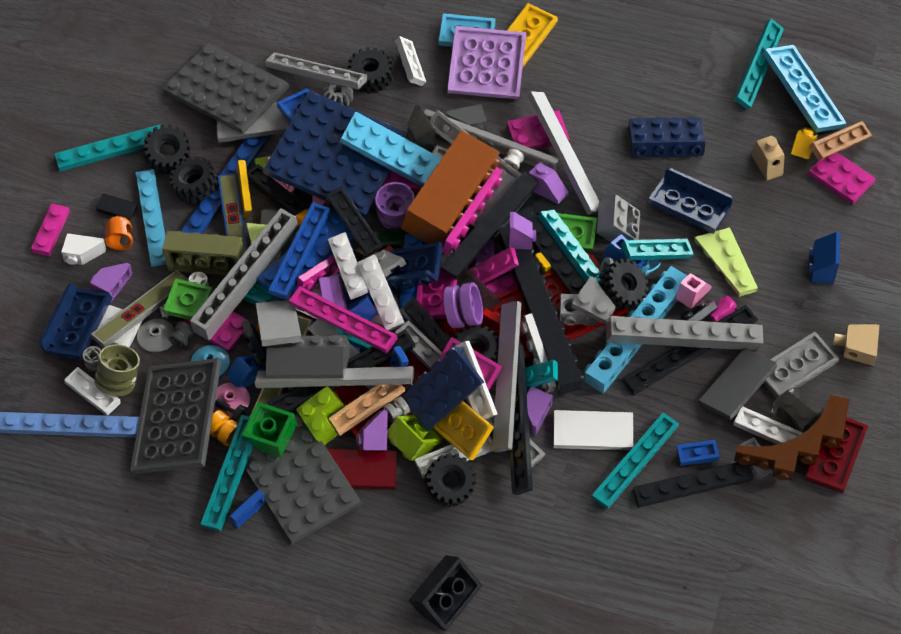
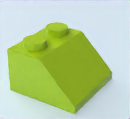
[387,414,444,461]

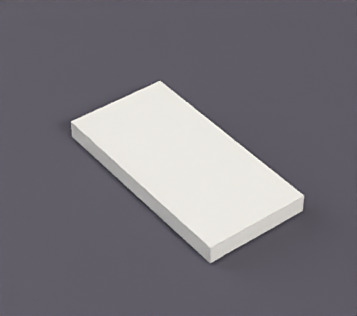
[554,410,633,450]

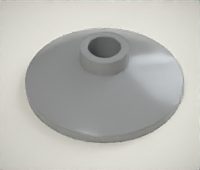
[137,319,175,353]

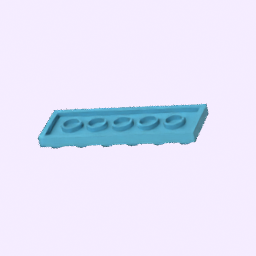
[763,45,847,133]
[339,112,442,187]

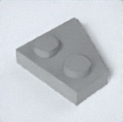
[572,276,615,324]

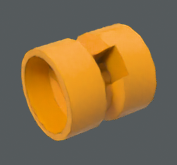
[210,410,238,447]

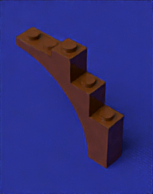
[734,394,850,481]

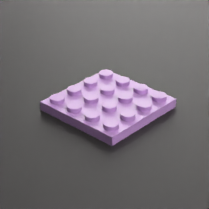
[448,26,526,100]

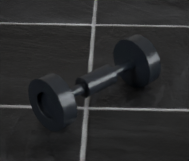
[214,399,247,423]

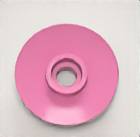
[214,383,250,418]

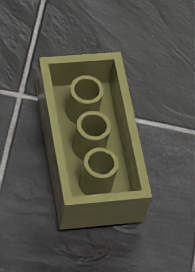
[162,231,245,277]

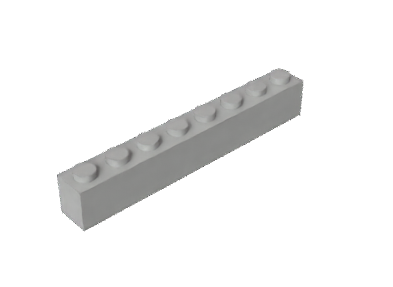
[190,208,299,341]
[606,316,763,351]

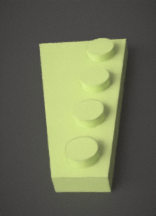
[694,228,758,297]

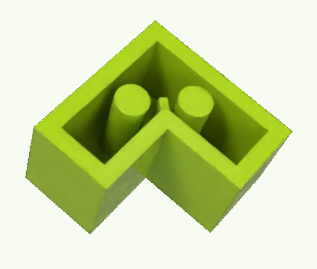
[296,386,345,445]

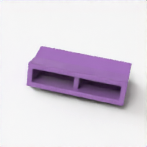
[319,274,347,309]

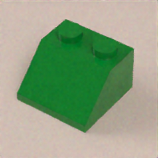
[242,402,297,458]

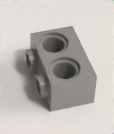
[560,294,599,326]

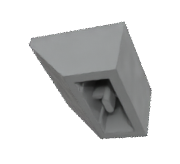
[597,194,640,241]

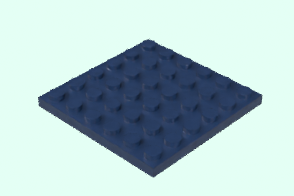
[263,90,409,218]

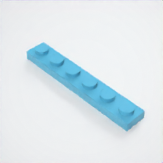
[136,169,166,267]

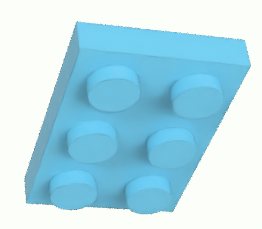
[439,14,495,47]

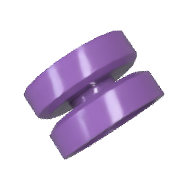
[444,283,483,329]

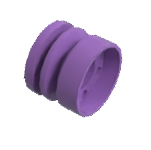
[375,182,414,230]

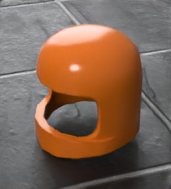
[104,216,133,250]

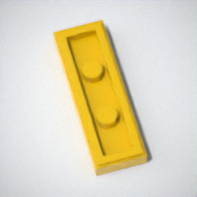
[235,160,252,219]

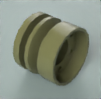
[94,344,140,397]

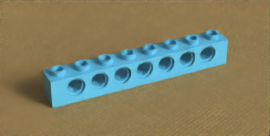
[584,266,687,394]

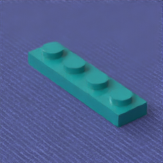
[621,239,694,260]

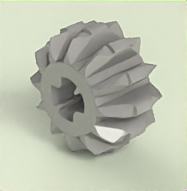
[323,82,353,107]

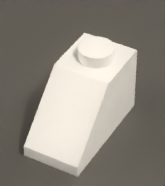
[61,233,106,265]

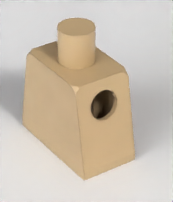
[751,136,784,181]
[833,324,879,366]

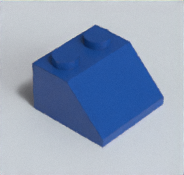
[808,232,840,284]

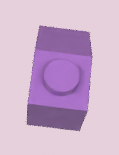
[529,163,569,204]
[509,212,536,249]
[90,263,133,302]
[527,386,553,436]
[356,410,388,450]

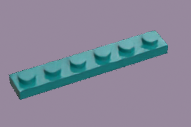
[733,18,784,110]
[54,125,160,172]
[537,210,602,288]
[592,413,679,510]
[201,415,253,532]

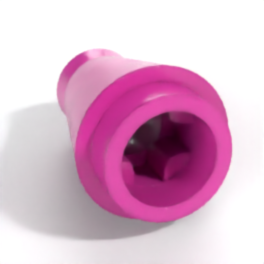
[708,296,737,322]

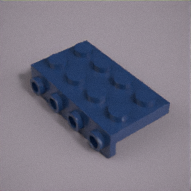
[628,117,706,158]
[647,167,734,234]
[384,242,443,291]
[39,283,112,360]
[402,347,485,432]

